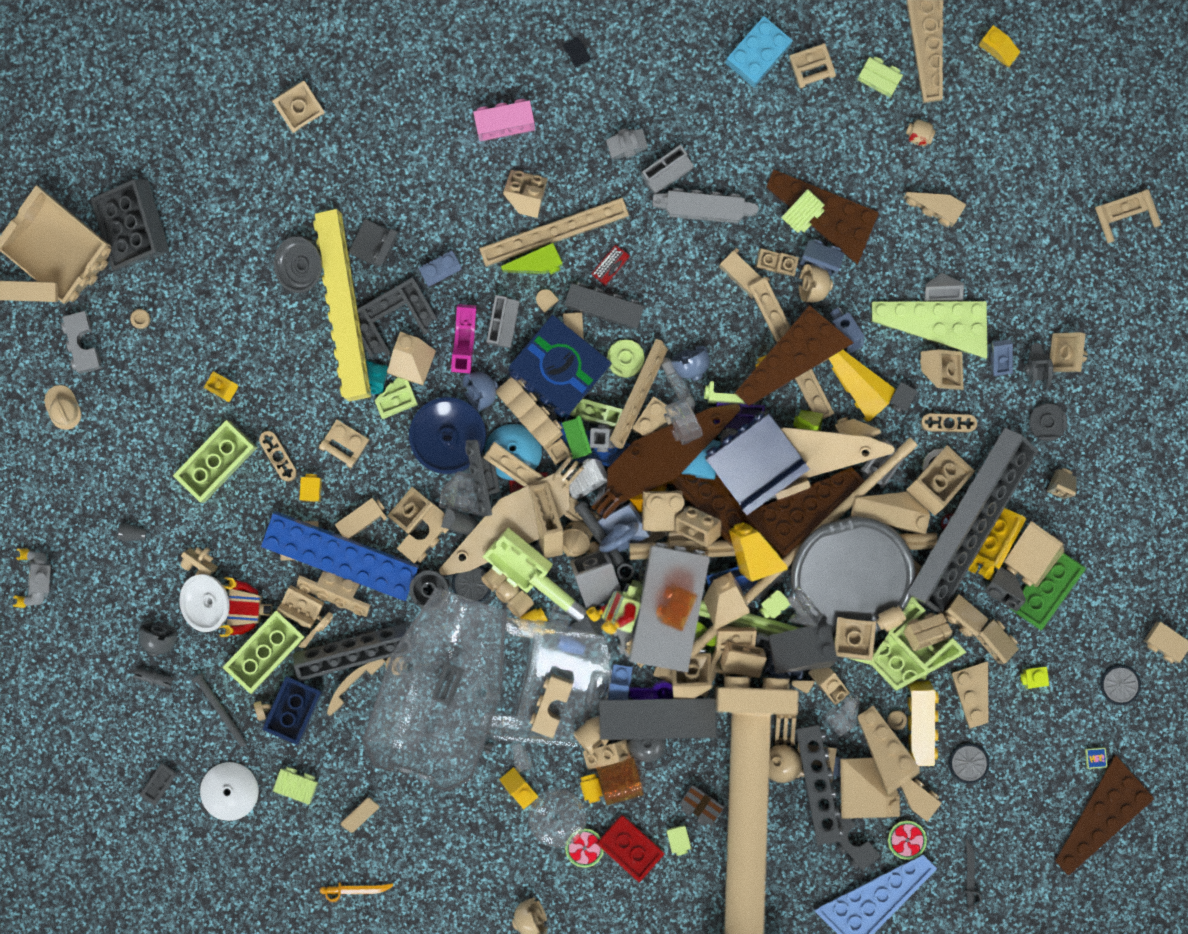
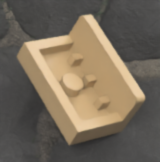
[277,585,324,628]

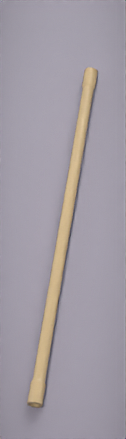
[691,438,918,658]

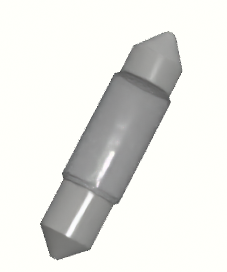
[661,357,695,412]

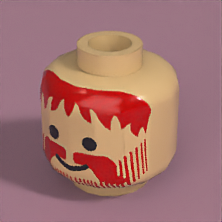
[906,119,936,147]

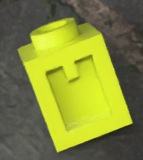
[1020,667,1049,689]

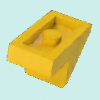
[203,371,238,402]
[499,767,539,809]

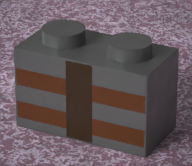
[679,784,724,827]

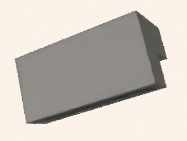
[641,145,694,194]
[487,295,520,349]

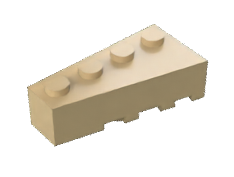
[857,706,920,795]

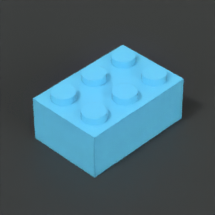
[725,16,793,88]

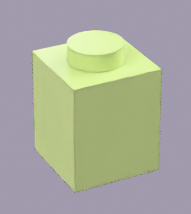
[666,825,691,856]

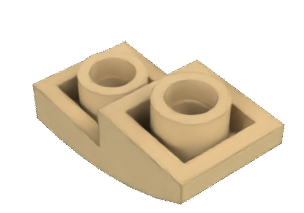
[755,248,799,276]

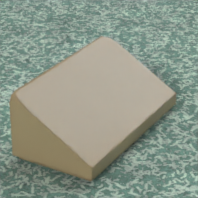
[341,797,379,833]

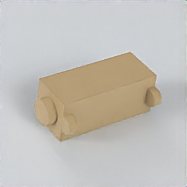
[719,248,770,298]
[335,498,388,539]

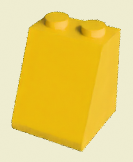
[729,523,788,582]

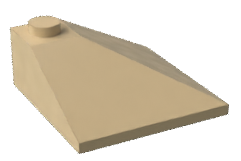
[841,758,900,818]

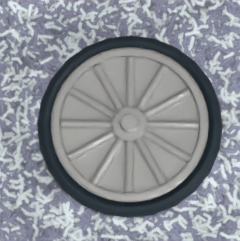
[1100,665,1141,705]
[949,743,990,784]

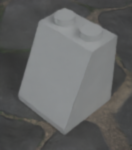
[569,550,621,608]

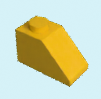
[979,25,1020,68]

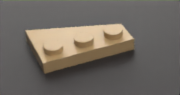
[951,661,988,728]

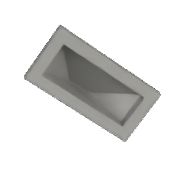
[924,273,964,302]

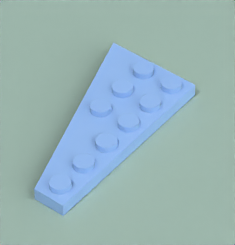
[814,854,937,934]

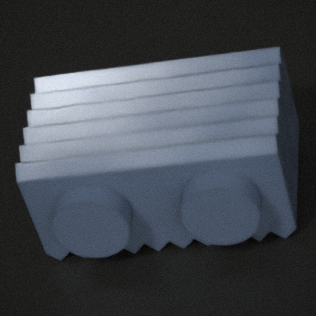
[419,250,462,287]

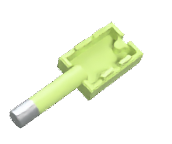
[483,528,587,622]

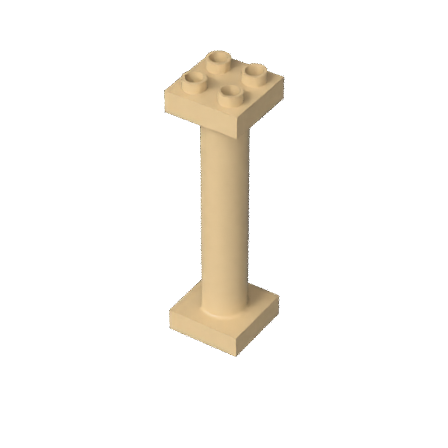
[715,676,798,934]

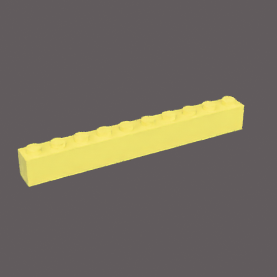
[313,209,372,402]

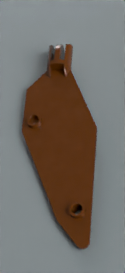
[591,404,741,520]

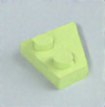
[375,377,418,419]

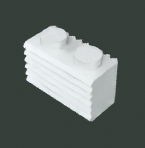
[568,458,608,500]

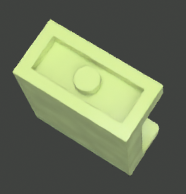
[704,381,756,405]

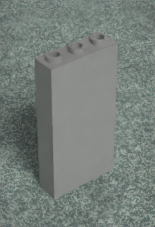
[629,542,710,672]

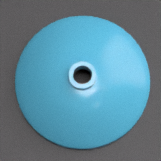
[484,424,542,480]

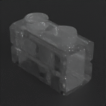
[663,398,703,445]

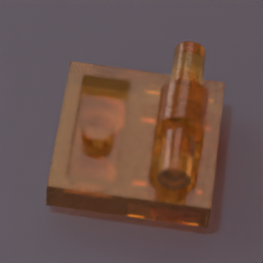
[597,757,644,805]

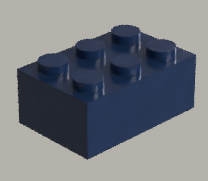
[262,676,324,745]

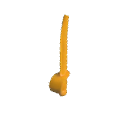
[320,882,393,903]

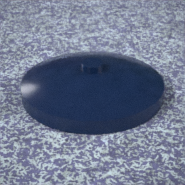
[409,397,486,474]

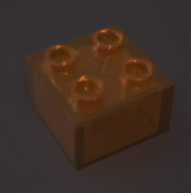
[655,583,698,632]

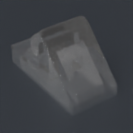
[787,587,823,627]

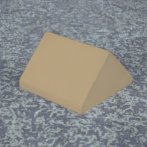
[387,487,433,535]

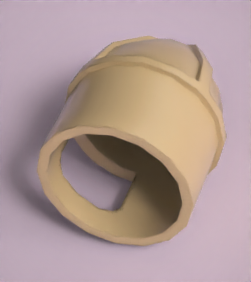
[563,521,592,557]
[573,717,609,755]

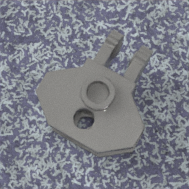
[606,128,648,159]

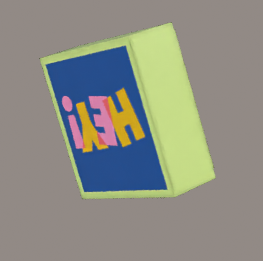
[1085,748,1107,769]

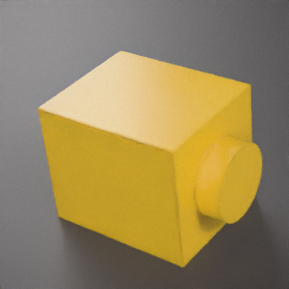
[299,474,322,502]

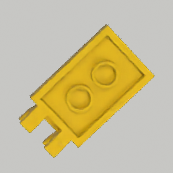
[968,508,1026,581]

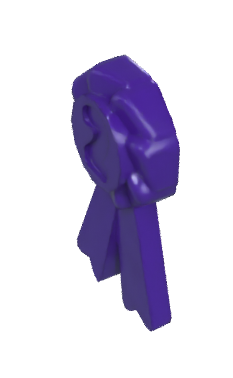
[629,680,673,700]

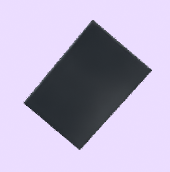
[563,37,591,68]

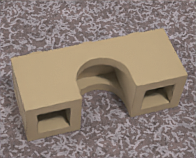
[397,505,449,564]
[530,673,574,738]

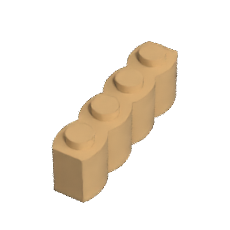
[496,377,563,450]

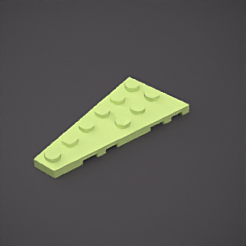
[871,301,987,359]

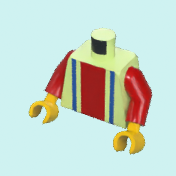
[586,583,640,634]

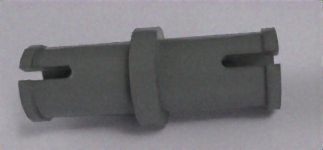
[133,667,174,689]

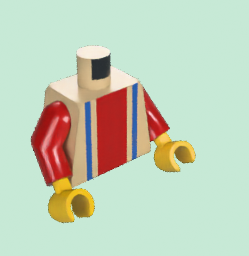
[219,577,273,637]

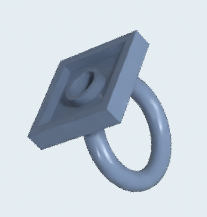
[598,502,651,552]

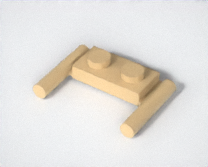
[1095,189,1161,243]

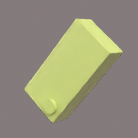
[173,420,258,503]
[222,611,305,694]

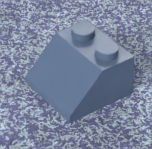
[799,239,845,277]

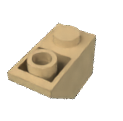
[808,668,850,706]

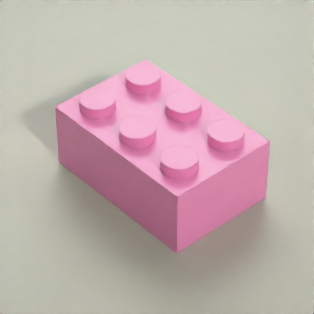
[473,99,535,142]

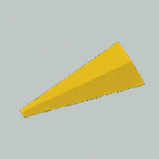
[828,350,896,422]

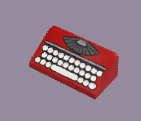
[591,245,630,287]

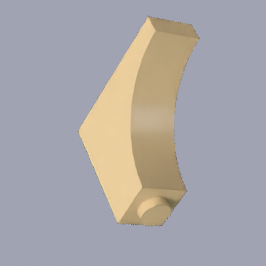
[529,483,563,559]

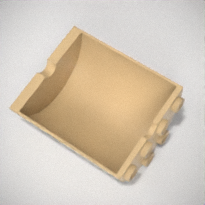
[0,185,112,304]

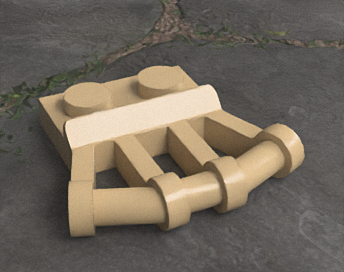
[711,627,757,677]

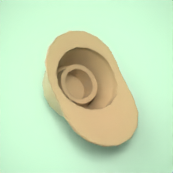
[44,385,81,430]

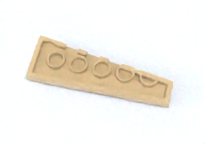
[906,0,943,103]

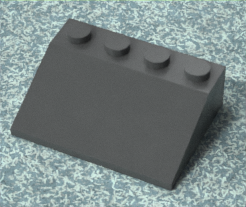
[91,179,170,271]

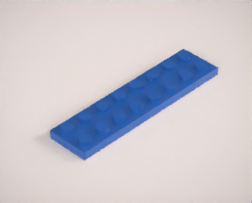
[261,511,419,601]

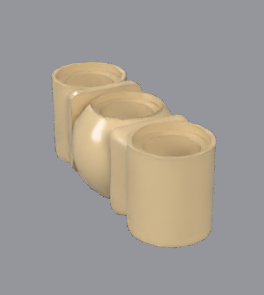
[481,568,534,618]

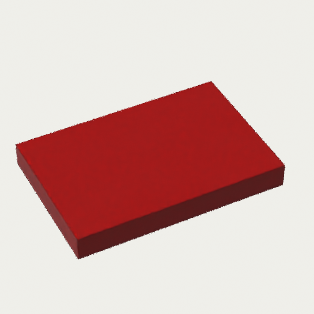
[596,814,665,883]

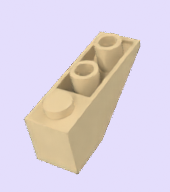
[903,192,966,227]
[900,778,941,822]

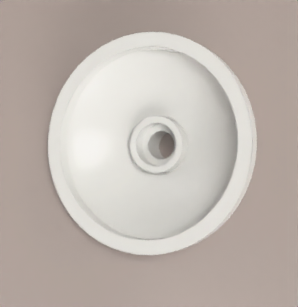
[180,574,229,632]
[200,762,259,821]

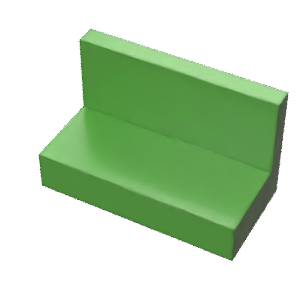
[562,416,592,460]

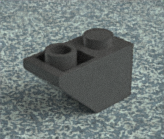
[984,567,1026,612]

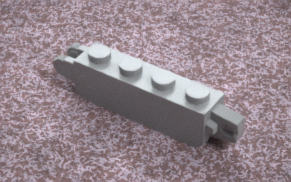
[653,188,759,223]

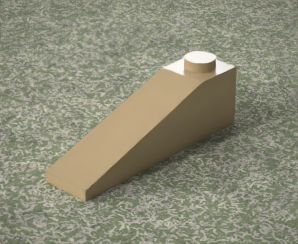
[851,491,930,534]

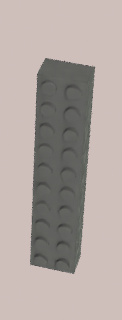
[907,428,1038,614]

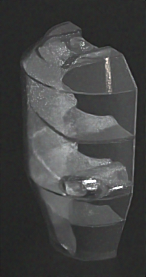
[362,587,508,792]

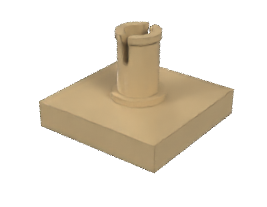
[1050,332,1088,372]

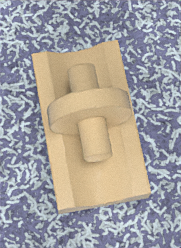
[180,547,218,575]

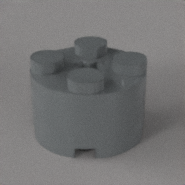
[409,570,449,610]

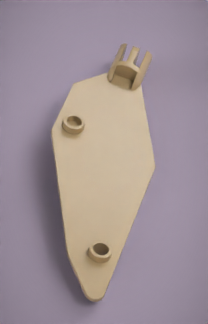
[718,427,894,480]
[439,456,584,575]

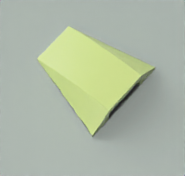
[869,597,966,691]

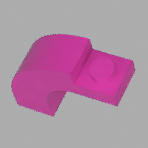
[451,304,477,373]

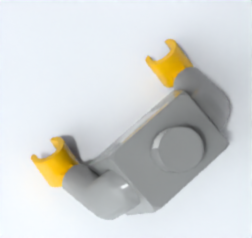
[13,548,51,608]

